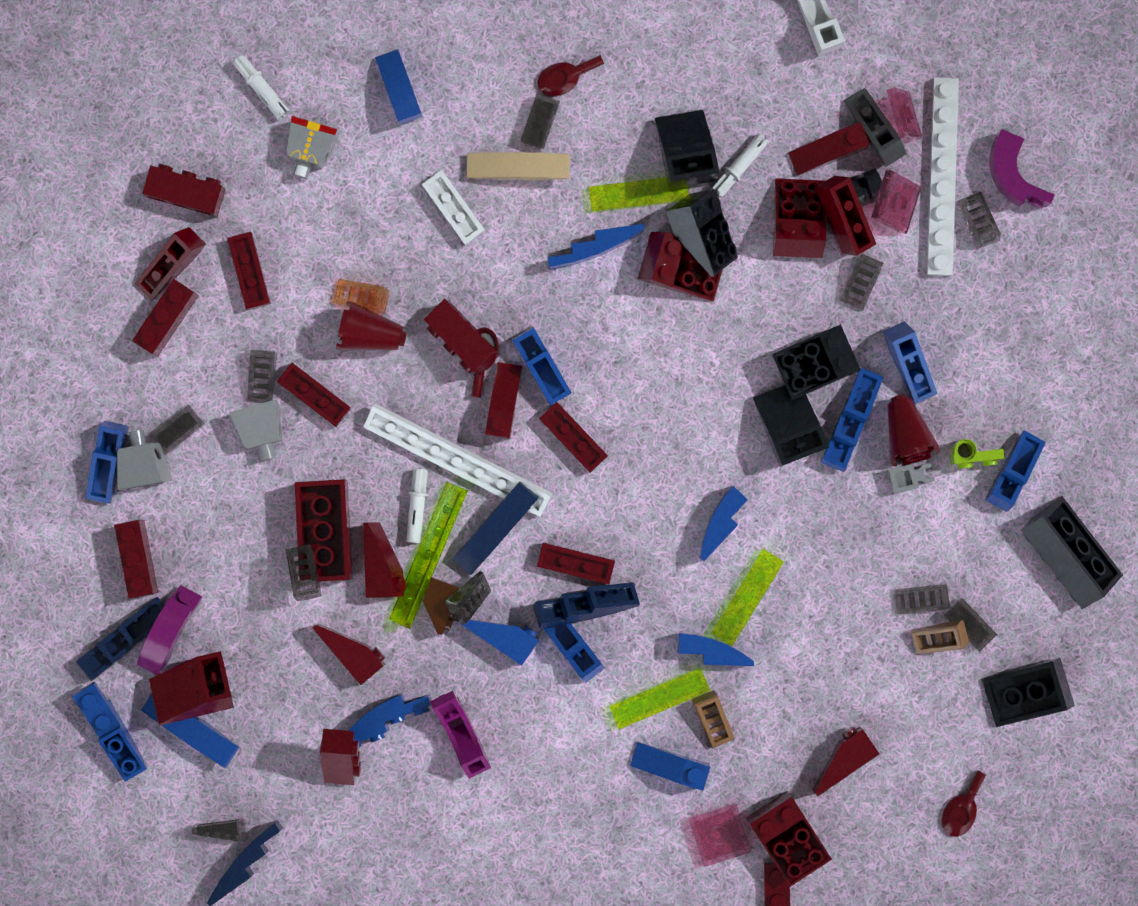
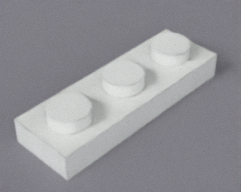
[422,170,485,246]

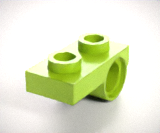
[949,439,1005,469]

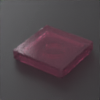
[886,87,922,141]
[871,170,921,234]
[688,803,751,867]

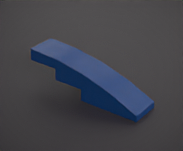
[548,224,645,270]
[821,368,884,472]
[141,694,239,768]

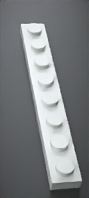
[926,78,959,276]
[363,403,553,517]

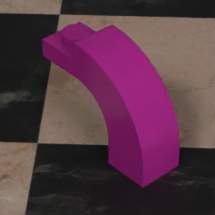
[989,129,1055,208]
[137,585,202,675]
[430,691,491,779]

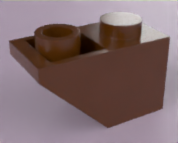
[423,577,463,635]

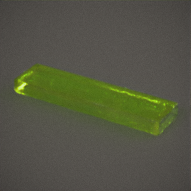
[589,177,689,212]
[711,549,784,646]
[609,667,711,730]

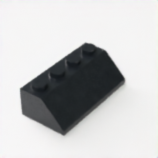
[1021,496,1123,609]

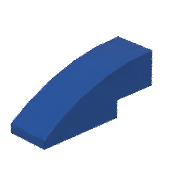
[375,49,423,125]
[511,326,572,406]
[85,421,129,504]
[985,430,1046,512]
[699,486,748,561]
[543,623,605,683]
[678,633,754,666]

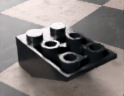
[655,110,720,189]
[666,189,738,277]
[772,324,861,400]
[753,385,829,467]

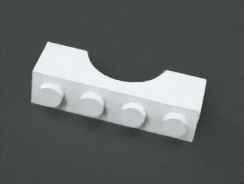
[797,0,845,57]

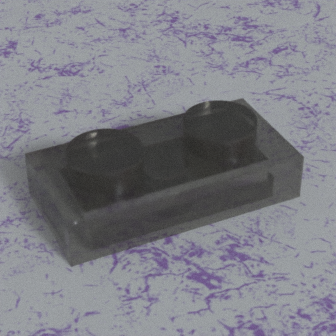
[521,94,560,149]
[150,405,205,455]
[943,598,997,652]

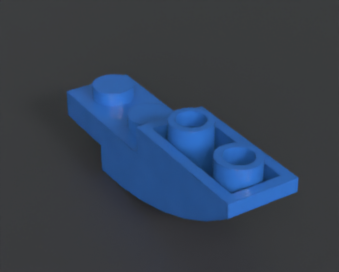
[72,681,147,782]
[348,693,432,747]

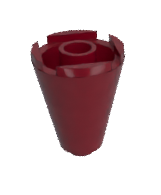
[336,301,407,350]
[887,394,940,466]

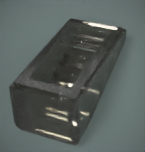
[958,192,1001,249]
[840,254,884,311]
[248,350,277,402]
[286,544,322,601]
[445,571,491,625]
[894,583,950,614]
[191,818,247,842]

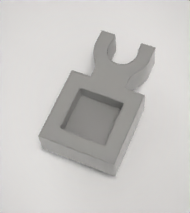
[887,463,935,494]

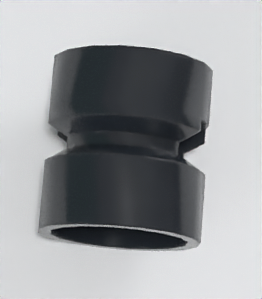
[850,168,886,207]

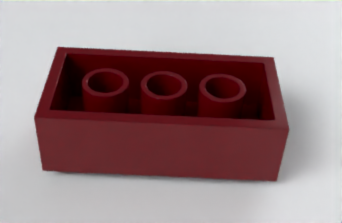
[294,479,353,583]

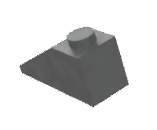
[844,88,907,167]

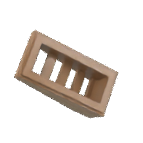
[910,620,969,655]
[692,690,735,748]

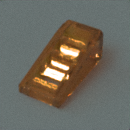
[333,279,390,314]

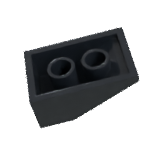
[982,657,1075,727]

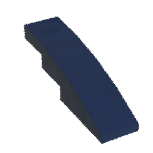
[452,481,539,575]
[533,582,640,628]
[76,597,164,682]
[207,820,283,906]

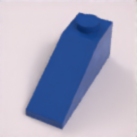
[882,321,938,404]
[460,618,539,666]
[630,742,710,791]

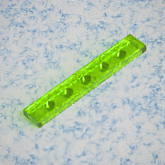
[389,481,468,629]

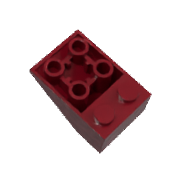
[773,178,826,258]
[638,232,722,302]
[149,651,234,726]
[746,791,832,887]

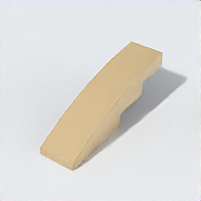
[467,152,570,181]

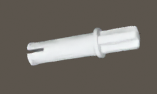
[233,55,290,121]
[712,133,769,197]
[406,468,428,543]

